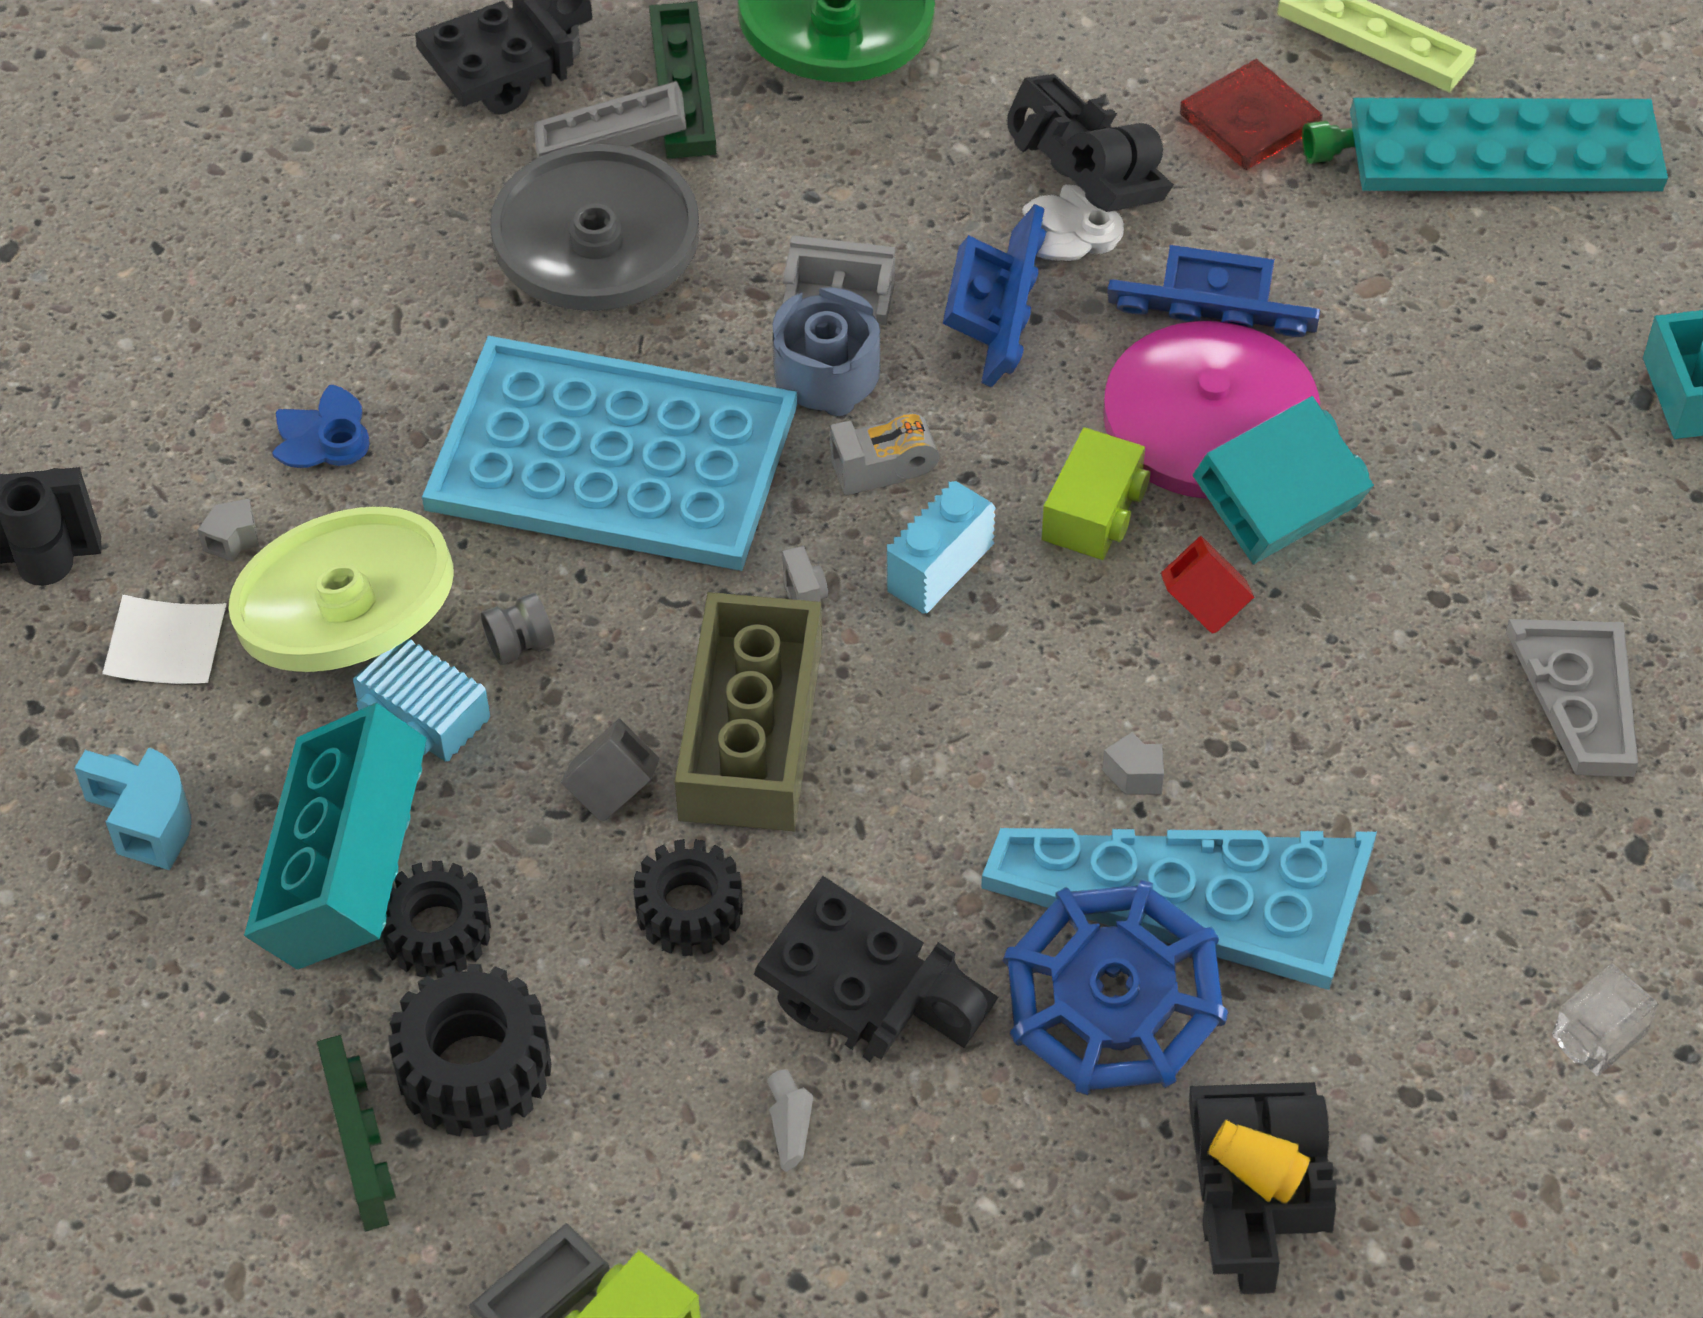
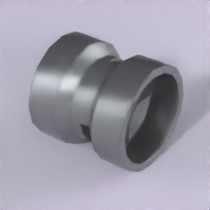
[480,593,555,665]

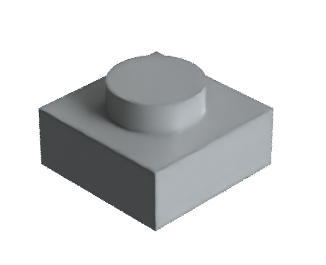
[782,546,828,602]

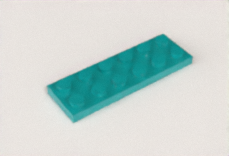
[1350,98,1668,191]

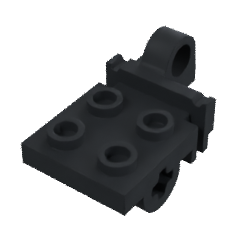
[415,0,592,114]
[1007,74,1174,212]
[0,467,101,586]
[753,876,998,1062]
[1189,1082,1337,1294]

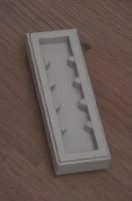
[534,81,686,158]

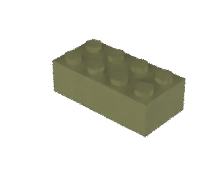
[675,592,822,832]

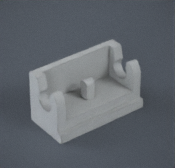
[783,235,895,325]

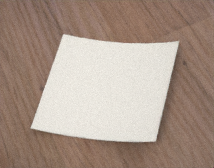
[102,595,227,684]

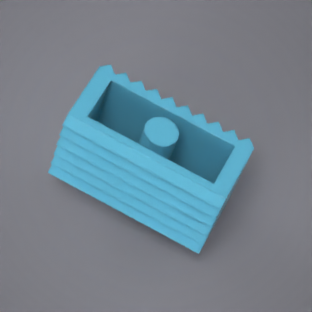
[887,481,996,613]
[353,639,490,762]

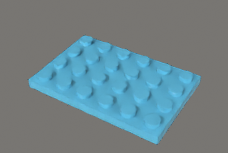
[422,336,797,571]

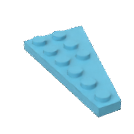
[981,828,1377,990]

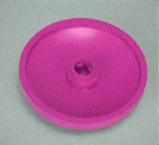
[1103,321,1320,499]

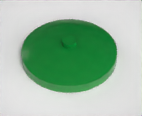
[738,0,935,82]

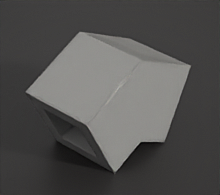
[198,499,259,562]
[1102,732,1164,794]

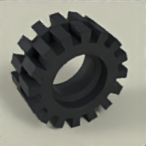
[633,839,743,956]
[381,861,491,978]

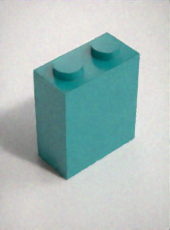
[1192,396,1374,565]

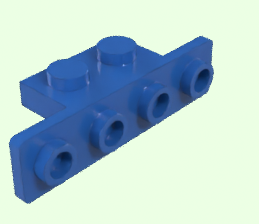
[942,204,1046,387]
[1108,245,1320,337]

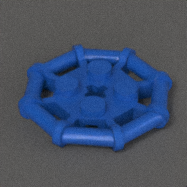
[1003,880,1229,1095]

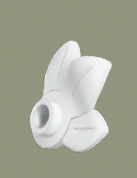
[1023,185,1124,261]

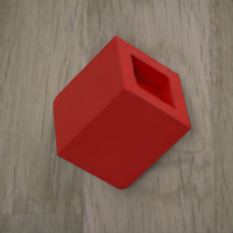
[1160,535,1255,633]

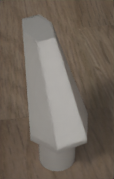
[767,1069,814,1172]

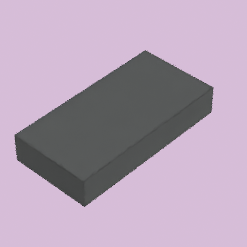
[469,1223,610,1318]

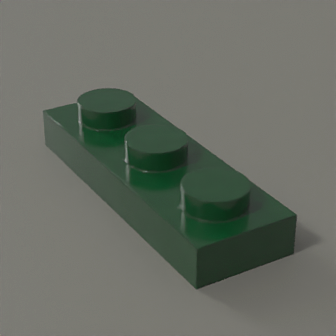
[316,1035,396,1232]

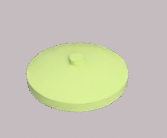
[228,507,454,672]

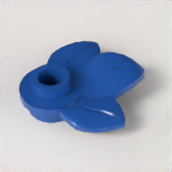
[272,384,370,468]

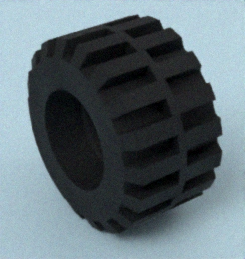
[388,964,552,1137]

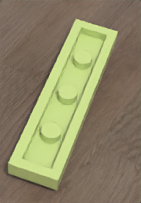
[1277,0,1476,93]

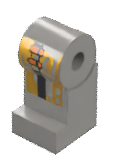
[830,413,940,496]

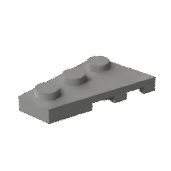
[1506,619,1638,777]

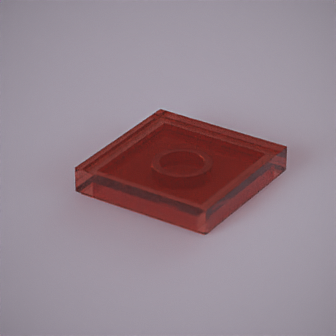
[1180,58,1323,171]

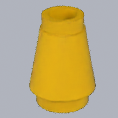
[1208,1120,1310,1204]

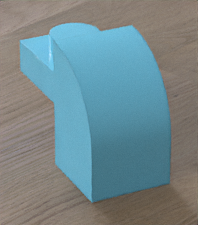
[74,748,191,870]

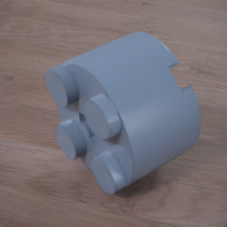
[772,287,880,416]

